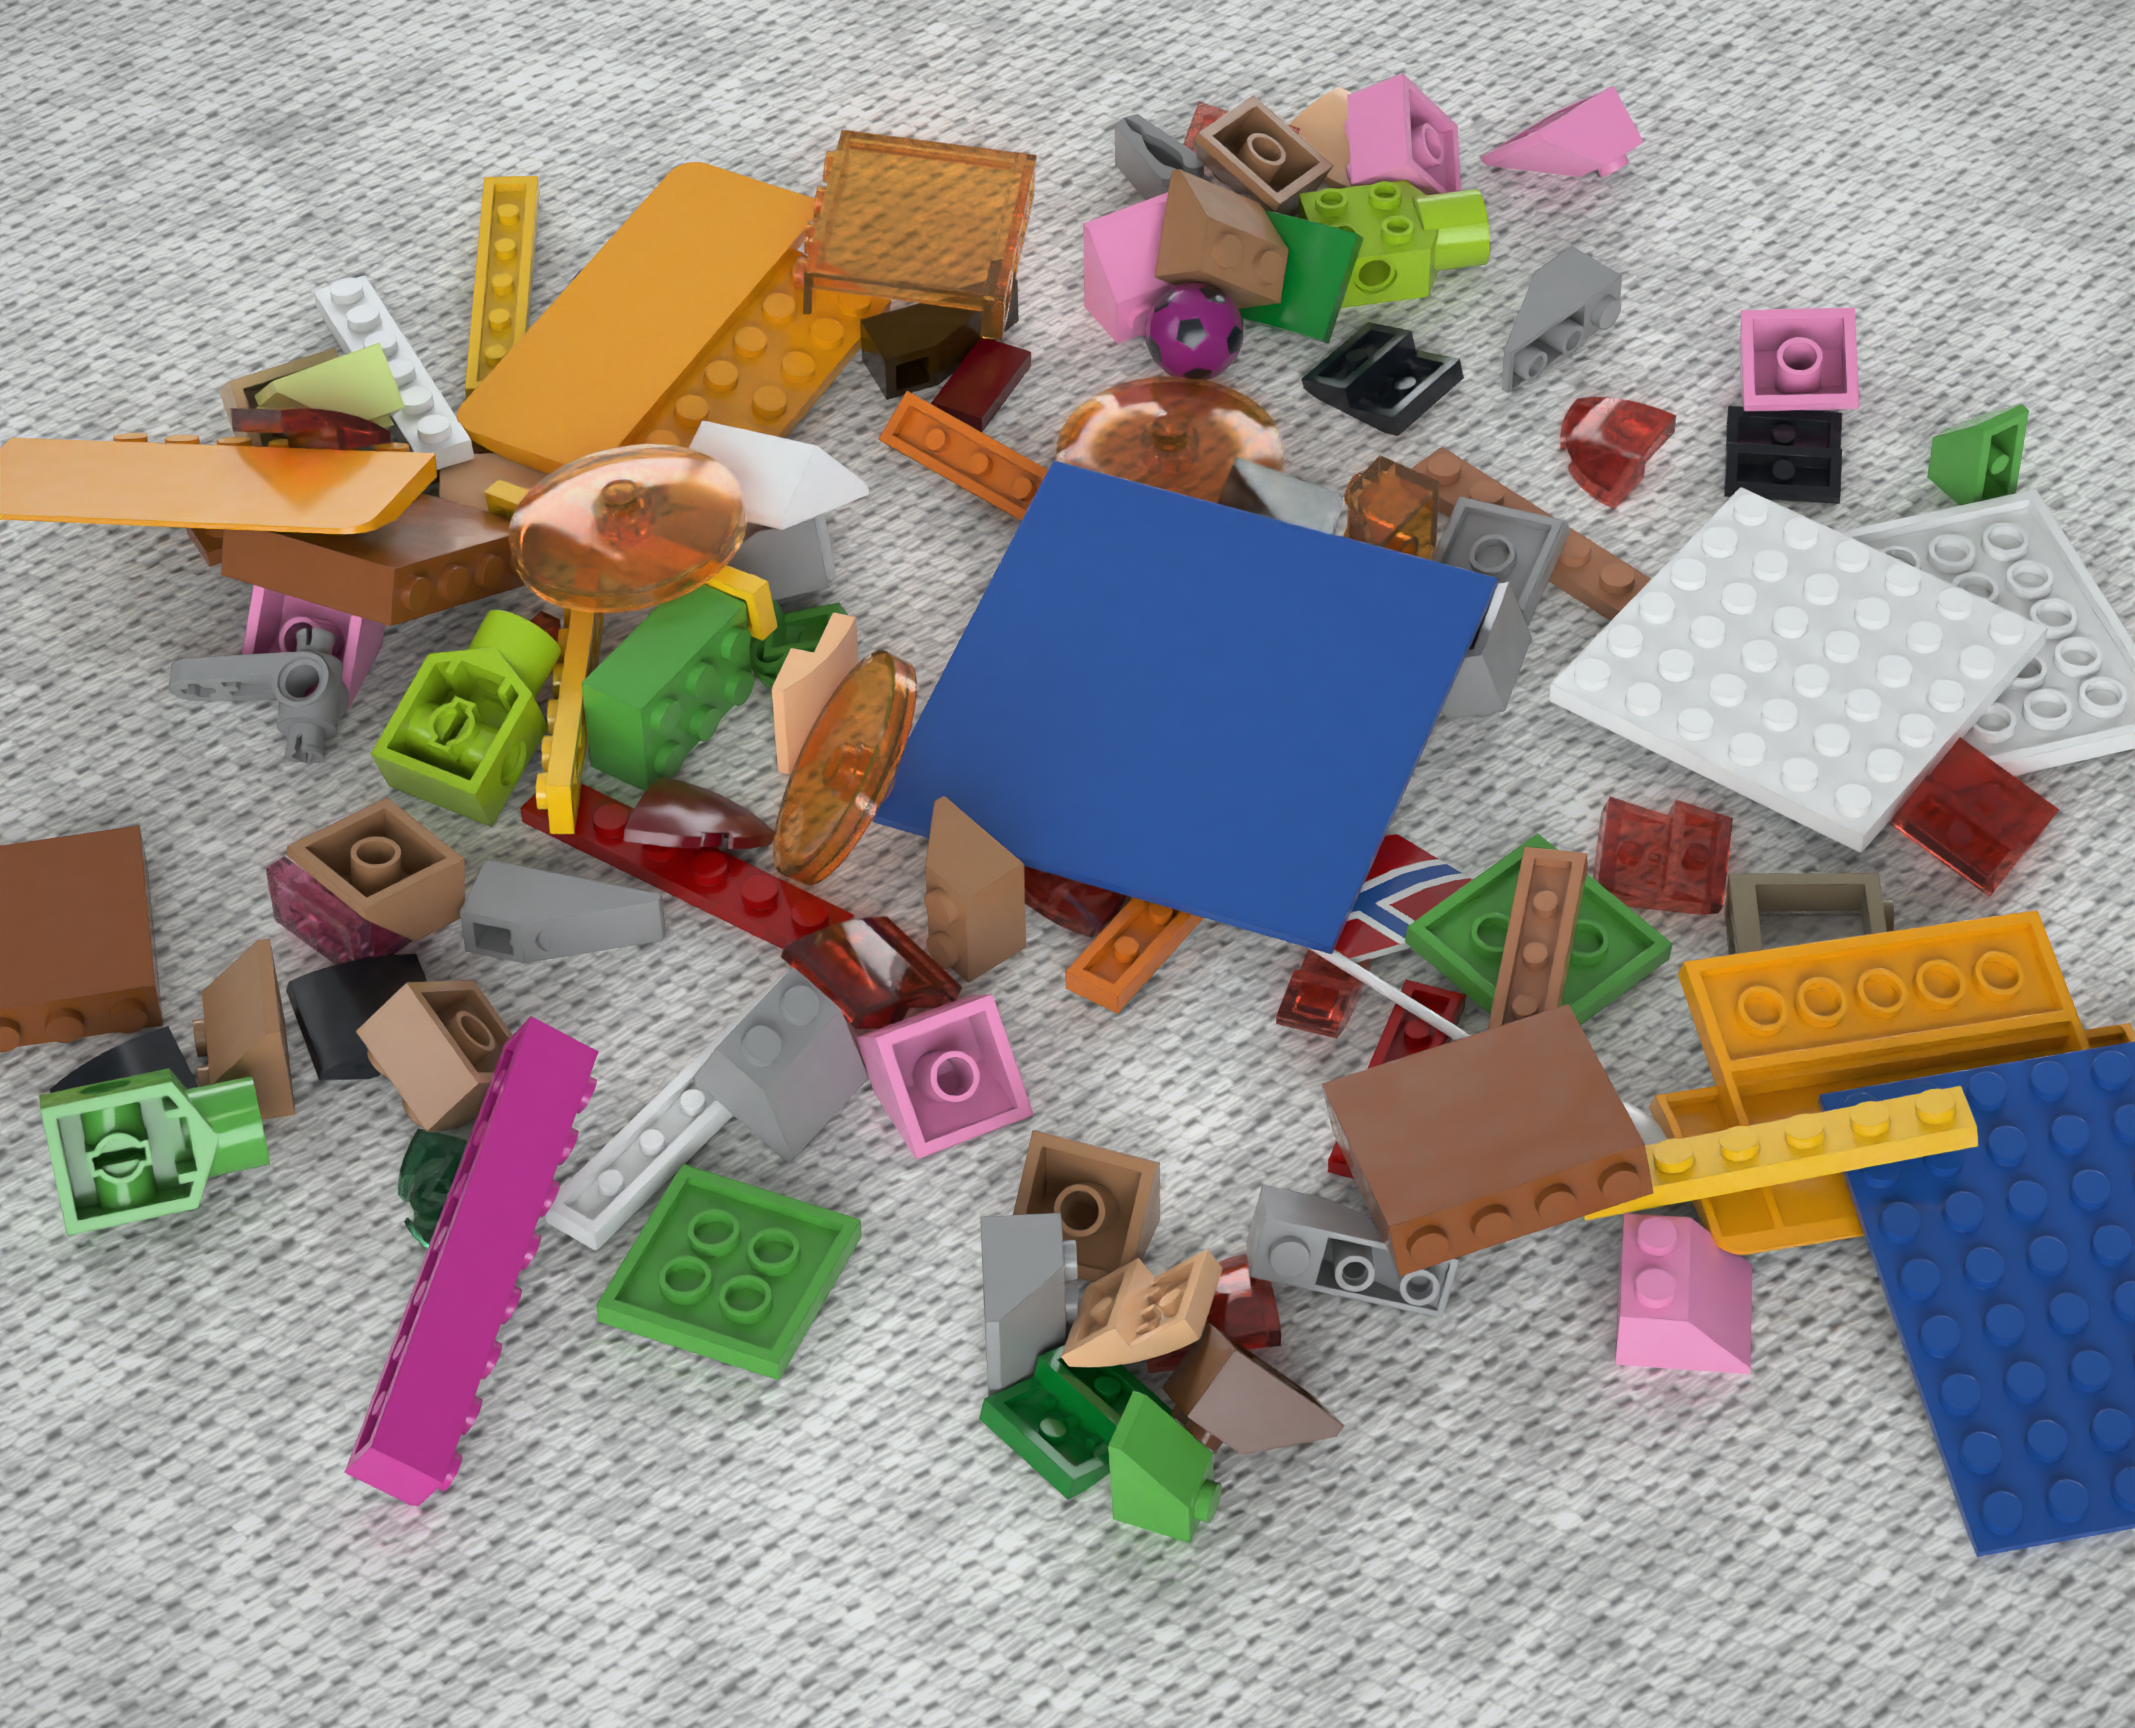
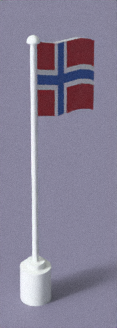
[1308,834,1667,1145]

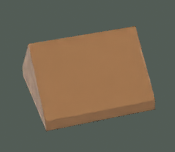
[1013,1130,1160,1282]

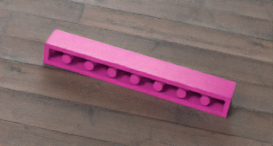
[344,1016,599,1506]

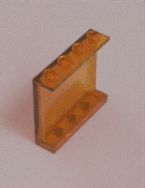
[794,130,1037,340]

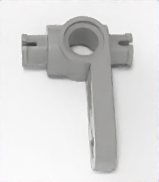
[169,628,349,763]

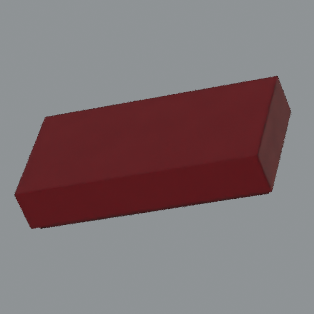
[931,336,1031,432]

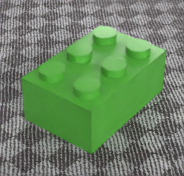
[581,577,754,792]

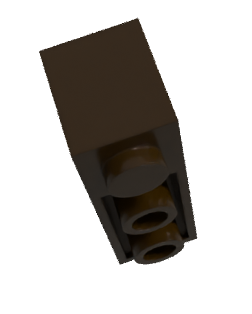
[860,276,1019,400]

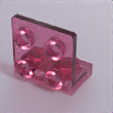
[266,856,413,965]

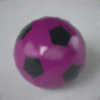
[1145,282,1244,382]

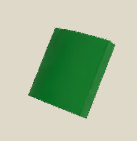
[1238,210,1364,344]
[979,1345,1176,1500]

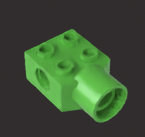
[39,1068,270,1236]

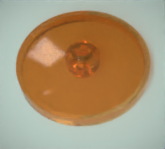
[1056,376,1284,514]
[509,444,747,613]
[773,650,917,886]

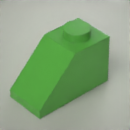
[1927,404,2029,505]
[1108,1391,1222,1543]

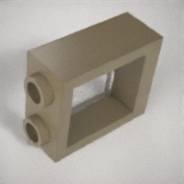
[1724,873,1894,955]

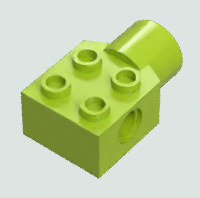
[1298,180,1490,308]
[370,610,561,827]

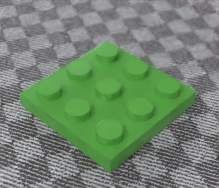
[1405,833,1673,1026]
[596,1163,862,1380]

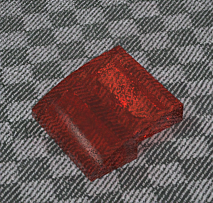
[230,407,392,450]
[1890,737,2059,897]
[1592,796,1733,915]
[780,916,963,1029]

